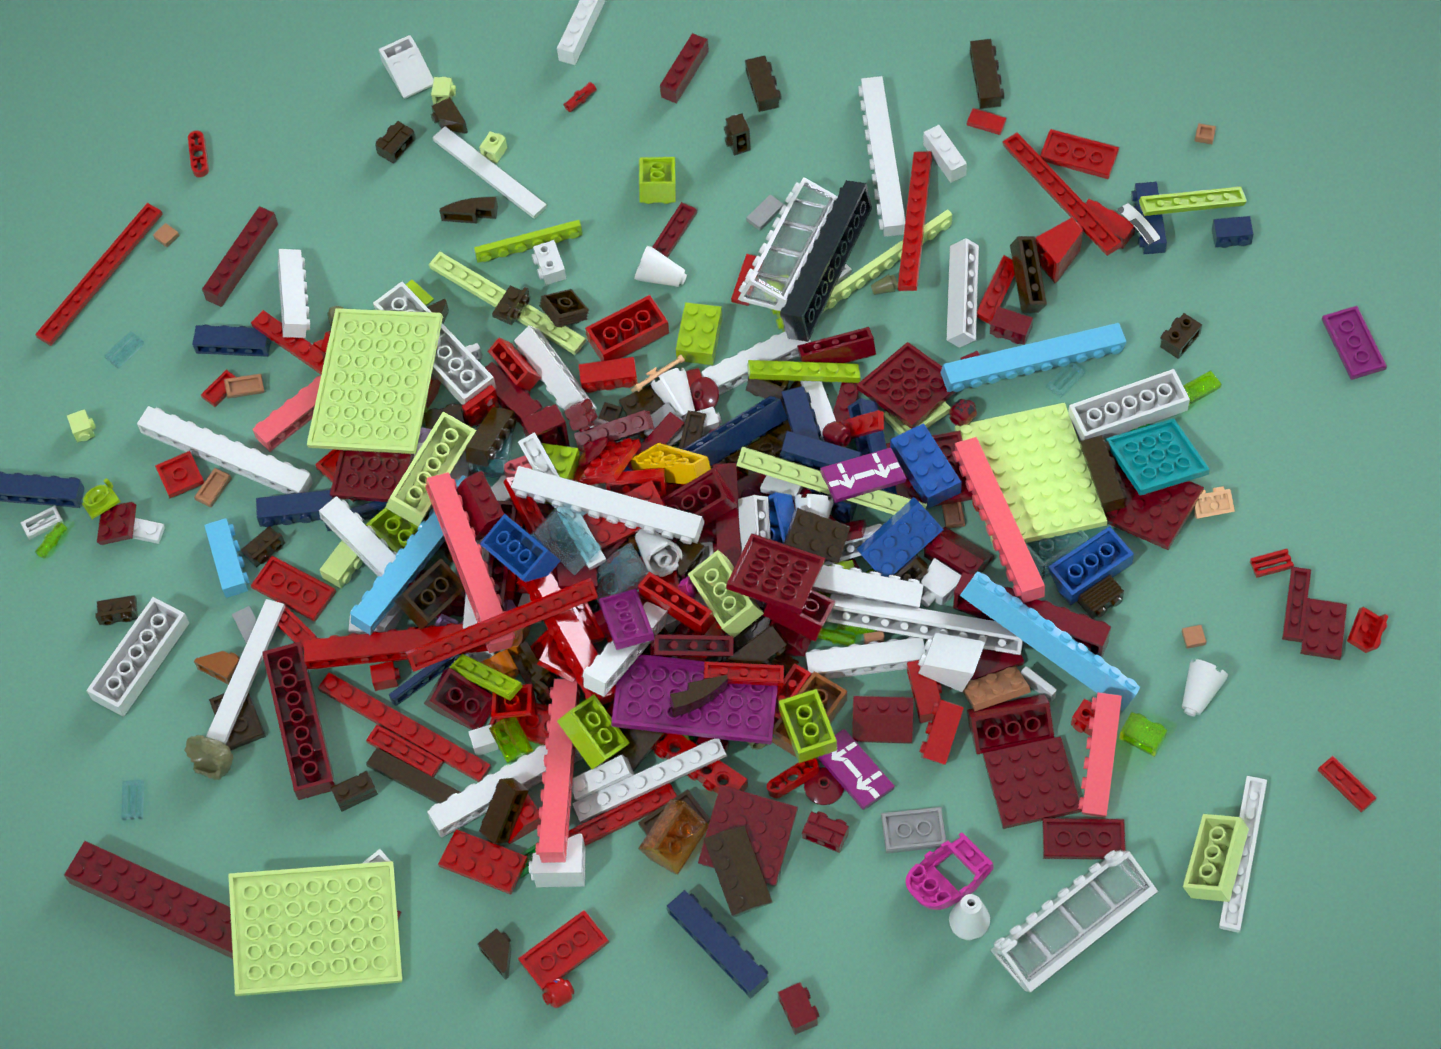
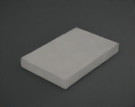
[881,807,946,854]

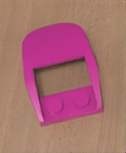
[906,832,994,910]

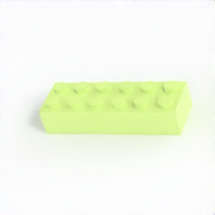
[385,412,476,527]

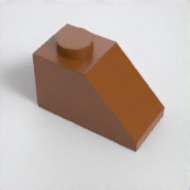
[194,651,240,685]

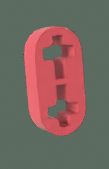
[504,456,532,478]

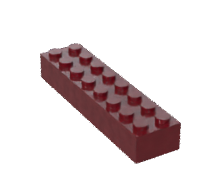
[953,572,1111,657]
[262,642,336,800]

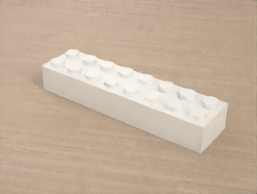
[373,282,496,405]

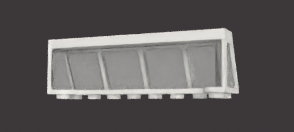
[738,177,837,311]
[991,850,1158,992]

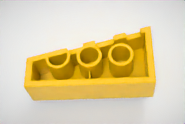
[631,443,711,484]

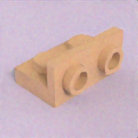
[1194,486,1235,519]

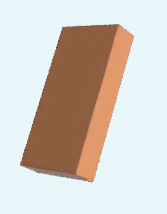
[224,374,264,399]
[194,468,232,508]
[942,502,965,529]

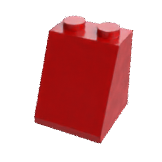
[1035,217,1083,283]

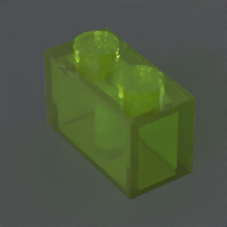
[1119,712,1167,757]
[489,717,533,763]

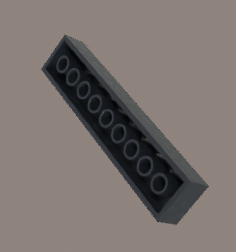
[780,180,872,342]

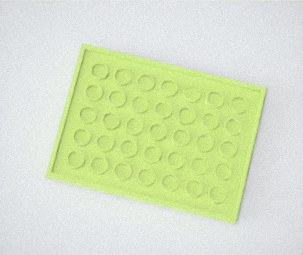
[307,309,443,454]
[955,403,1107,550]
[229,861,402,996]

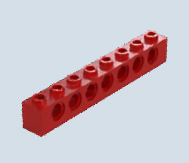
[606,701,748,794]

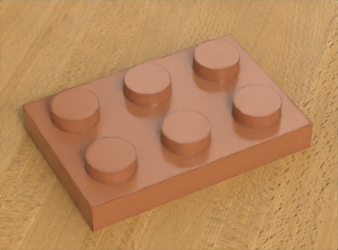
[962,666,1031,711]

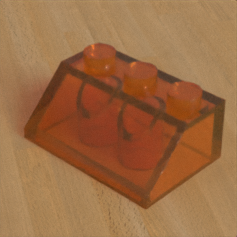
[638,799,709,875]

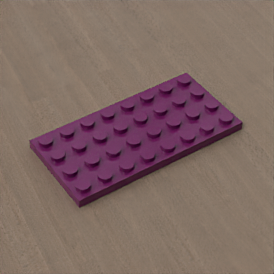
[611,654,777,745]

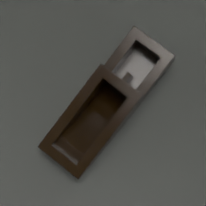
[439,197,498,224]
[670,675,728,717]

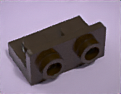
[492,285,530,325]
[241,526,285,568]
[95,595,138,626]
[512,641,542,686]
[531,667,557,706]

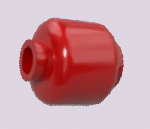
[542,977,574,1009]

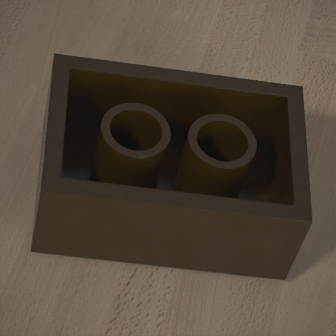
[394,558,465,630]

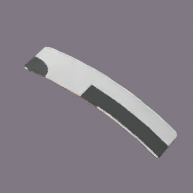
[1117,204,1160,244]

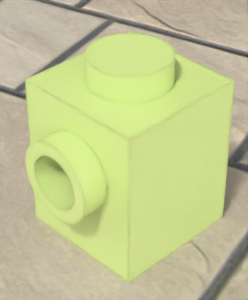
[431,77,456,105]
[480,131,507,164]
[67,409,96,443]

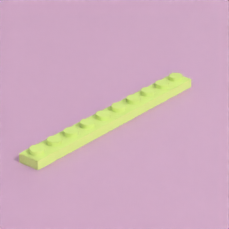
[823,209,952,312]
[429,252,586,355]
[736,447,927,515]

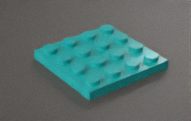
[1105,418,1210,495]

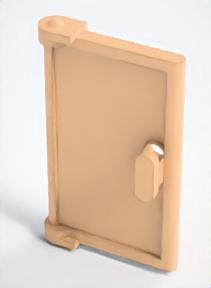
[631,355,685,392]

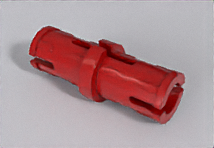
[564,82,597,112]

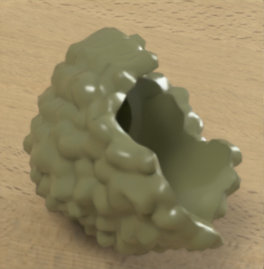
[184,735,233,780]

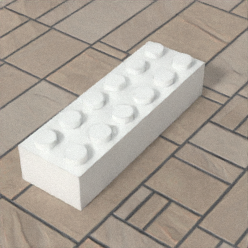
[1068,369,1190,441]
[86,597,190,717]

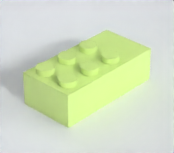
[688,550,764,638]
[1183,814,1249,902]

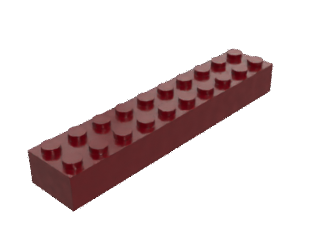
[64,841,233,959]

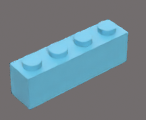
[204,518,250,598]

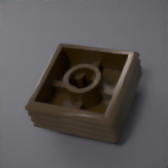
[539,289,589,328]

